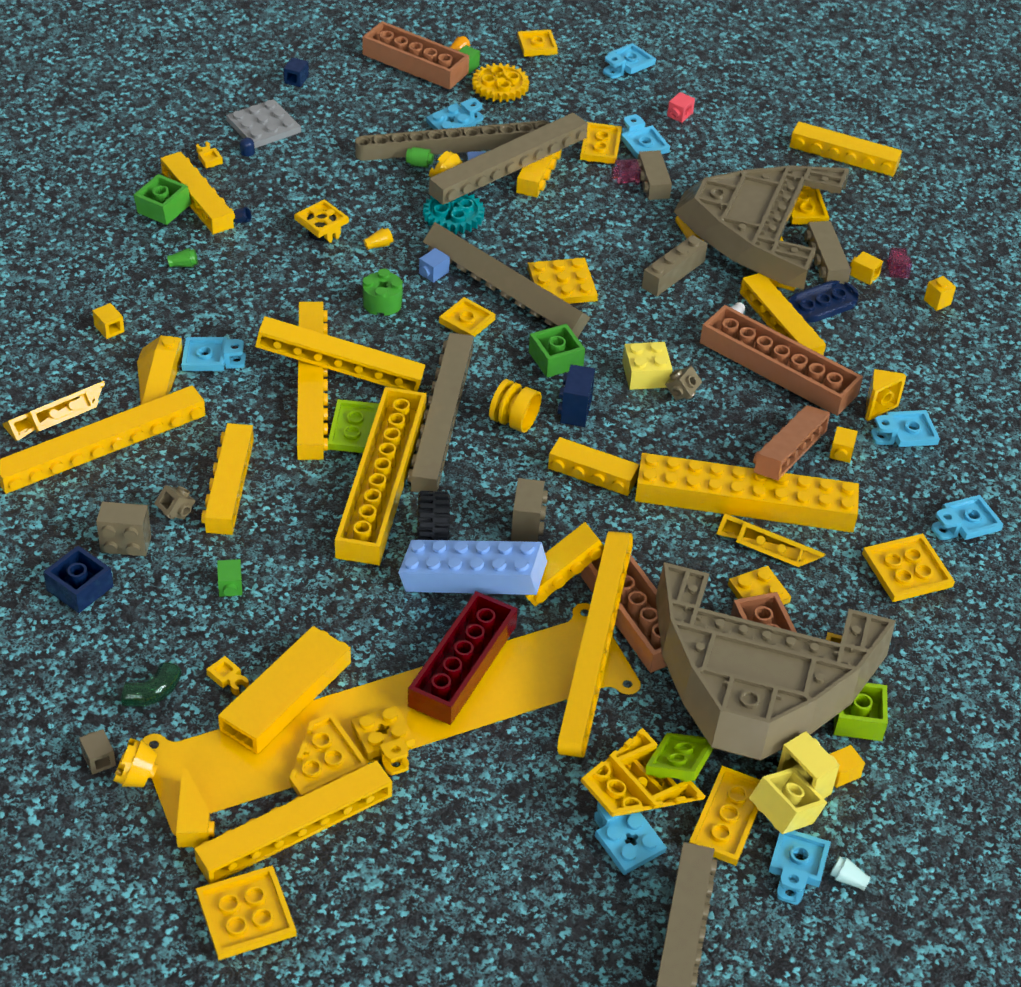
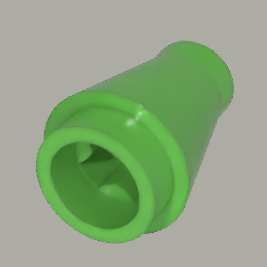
[167,248,198,267]

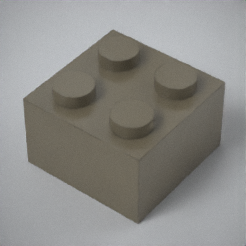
[511,478,548,542]
[96,502,151,556]

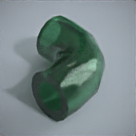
[121,662,182,707]

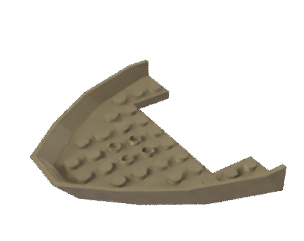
[674,165,849,290]
[656,562,896,761]

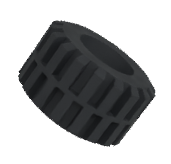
[417,491,450,540]

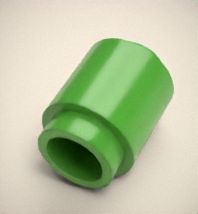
[406,147,434,168]

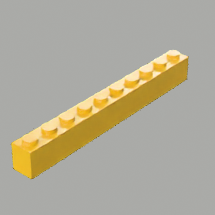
[297,302,328,460]
[0,385,206,494]

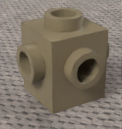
[665,366,702,401]
[154,485,196,520]

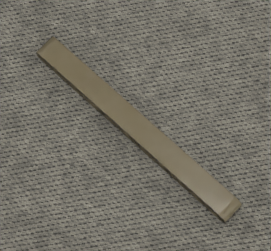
[355,121,549,161]

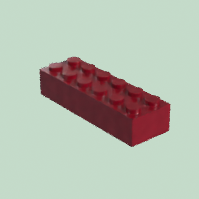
[408,591,518,725]

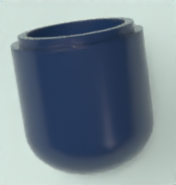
[239,137,255,157]
[233,207,252,223]

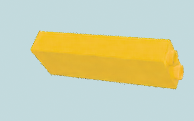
[218,626,351,754]

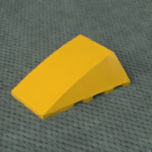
[581,728,705,817]

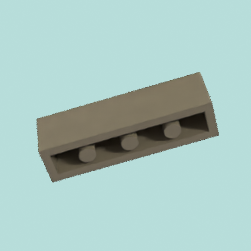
[804,221,851,284]
[642,235,708,297]

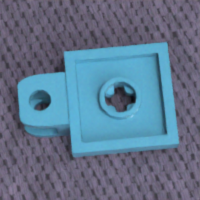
[603,43,656,79]
[426,98,484,130]
[621,114,670,159]
[181,337,246,371]
[870,410,940,447]
[931,495,1004,540]
[594,802,667,875]
[769,831,831,905]

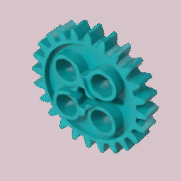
[423,194,485,235]

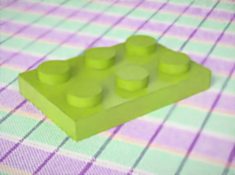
[328,399,379,453]
[646,733,714,782]

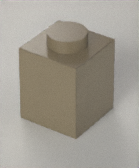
[79,729,116,775]

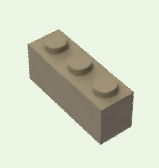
[635,150,672,200]

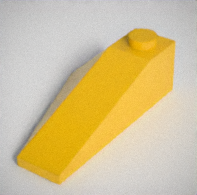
[137,335,183,405]

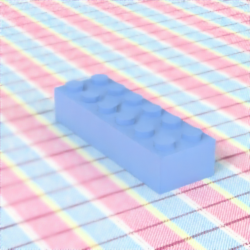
[398,540,547,595]

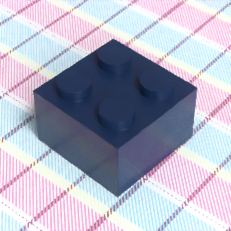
[558,364,595,427]
[43,546,114,613]

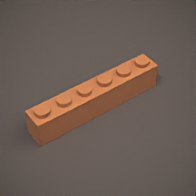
[753,405,830,481]

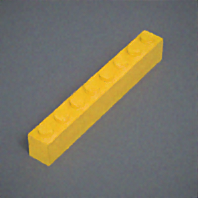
[255,316,425,392]
[194,760,392,884]

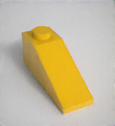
[176,768,215,847]

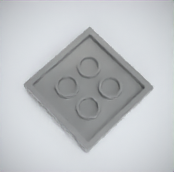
[226,99,301,148]

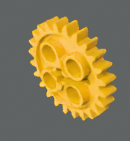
[472,63,529,103]

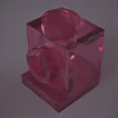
[611,159,641,185]
[887,248,913,278]

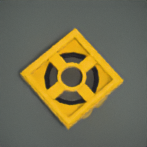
[294,199,349,243]

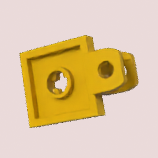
[351,705,415,776]

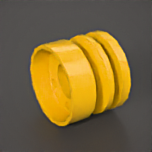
[489,379,542,433]

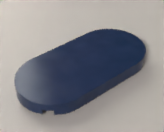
[788,280,859,323]

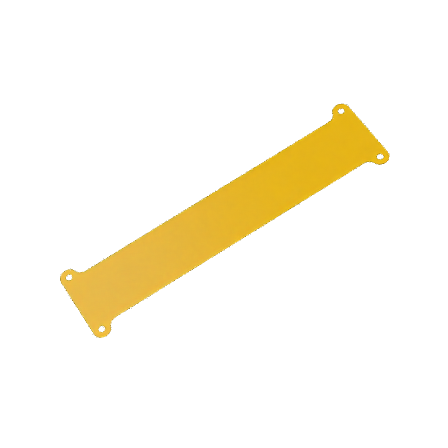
[142,603,641,836]

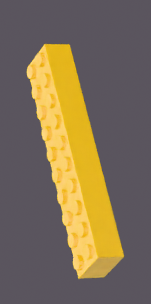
[335,387,427,566]
[635,453,859,533]

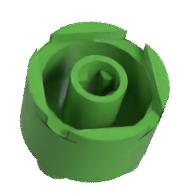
[363,269,403,316]

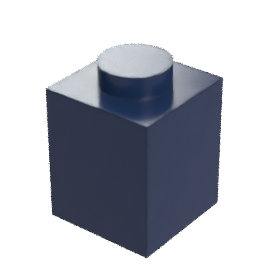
[283,57,309,87]

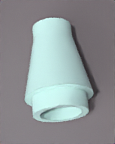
[830,857,871,891]

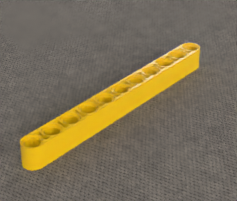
[557,531,633,758]

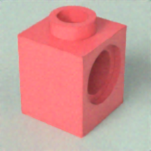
[667,92,695,123]

